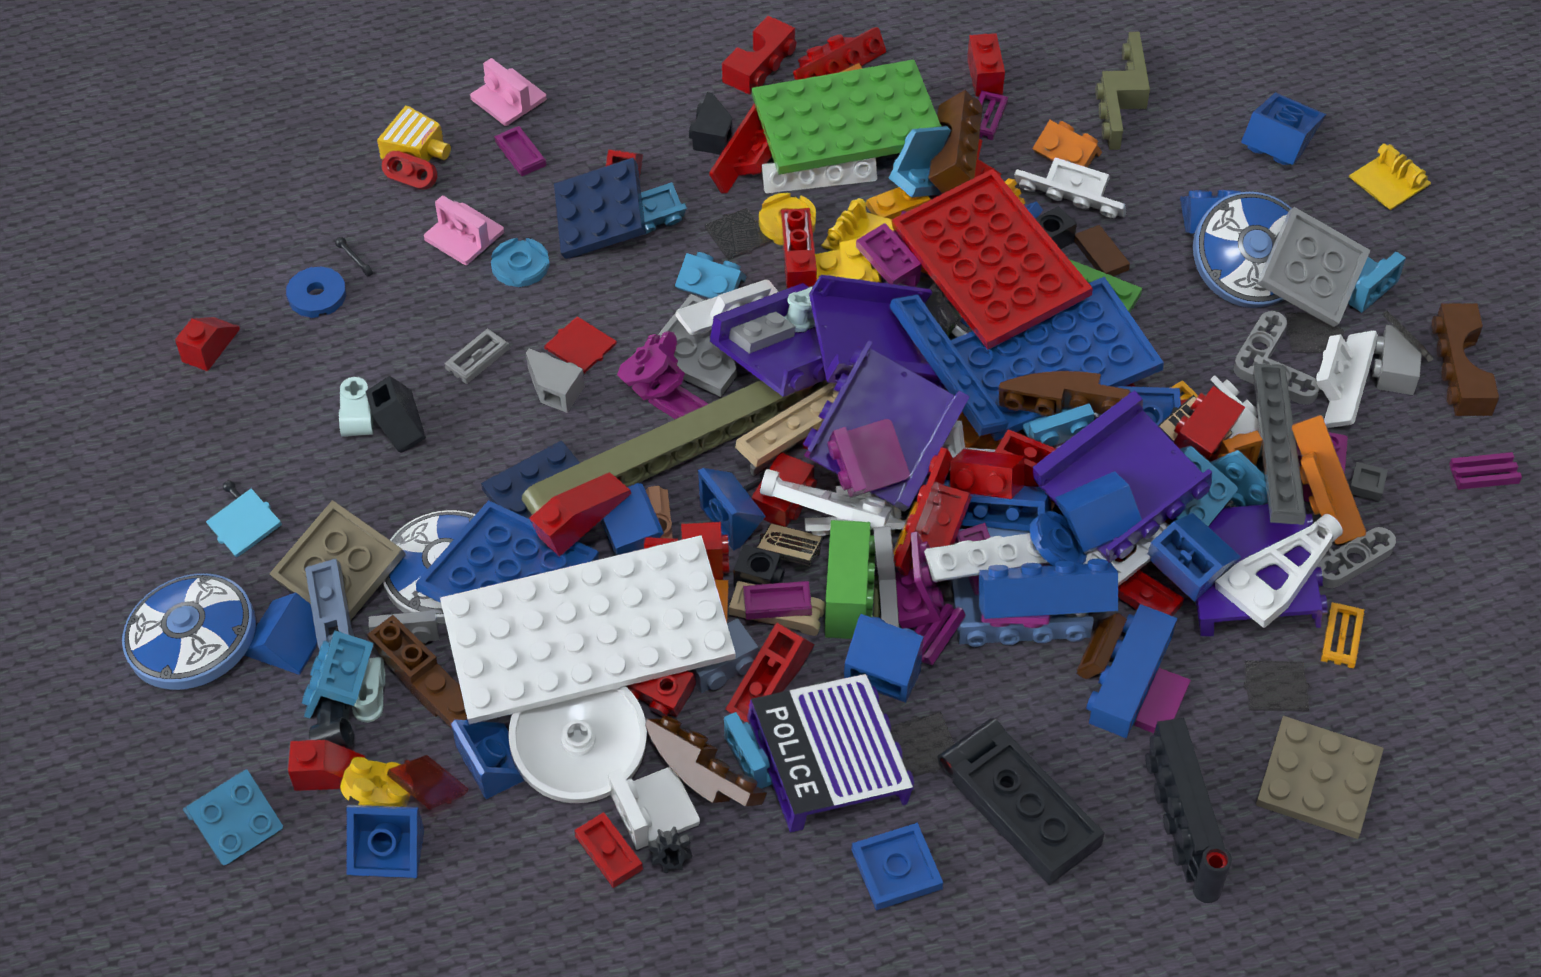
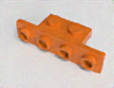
[1292,415,1366,545]

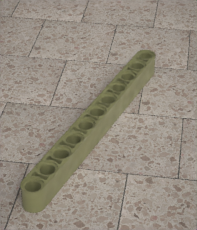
[522,380,828,515]

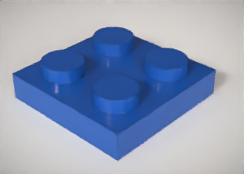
[851,823,943,910]

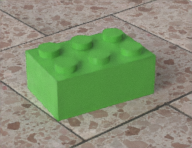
[825,520,875,639]

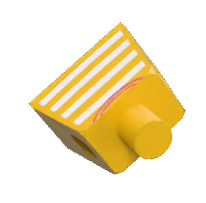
[377,105,451,164]

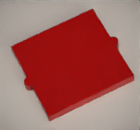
[544,316,617,374]

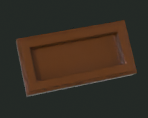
[1074,225,1130,276]
[1076,613,1127,679]

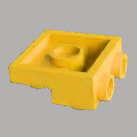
[815,238,882,283]

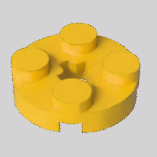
[759,193,816,245]
[340,757,412,807]

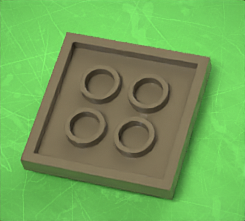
[269,500,406,621]
[1256,716,1384,839]

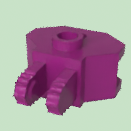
[617,331,685,400]

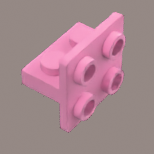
[470,58,547,126]
[424,195,504,265]

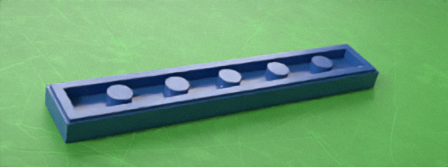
[890,295,1009,436]

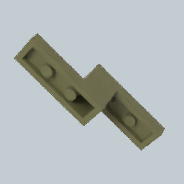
[1095,32,1150,150]

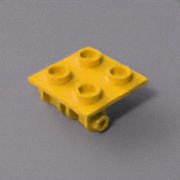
[1349,143,1431,210]
[822,198,894,250]

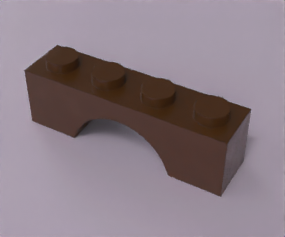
[929,90,983,193]
[1432,303,1499,416]

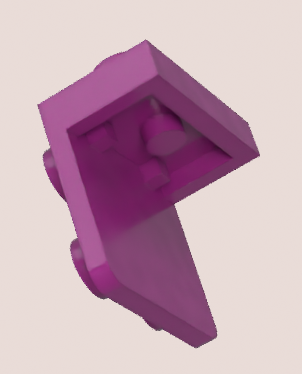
[827,419,910,498]

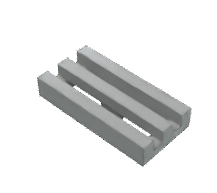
[444,328,510,384]

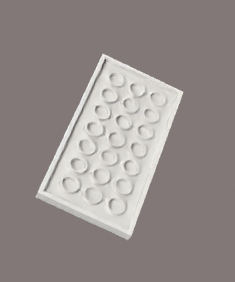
[440,535,736,724]

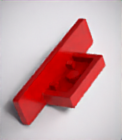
[793,27,886,80]
[709,104,772,194]
[894,447,972,576]

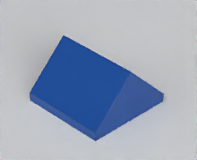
[698,468,766,551]
[1055,471,1142,554]
[601,483,664,556]
[244,592,318,675]
[451,719,525,799]
[347,805,424,878]

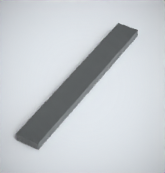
[1253,364,1306,525]

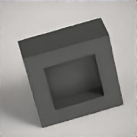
[1350,462,1388,501]

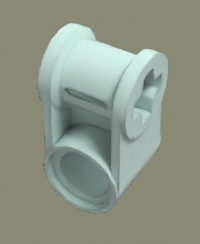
[784,286,816,332]
[339,377,373,437]
[352,657,385,723]

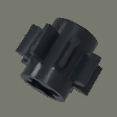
[648,826,693,873]

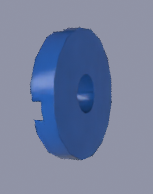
[286,266,346,318]
[1029,511,1087,566]

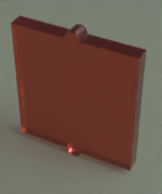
[387,755,469,810]

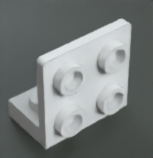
[608,767,700,850]

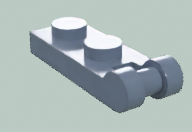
[305,559,355,650]

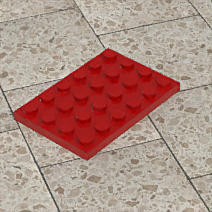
[891,168,1093,350]

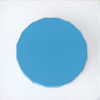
[491,238,550,287]

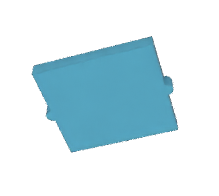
[206,489,282,558]

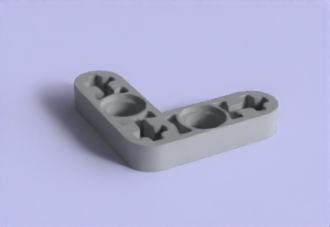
[1233,311,1320,405]
[874,526,899,627]
[1317,527,1396,588]

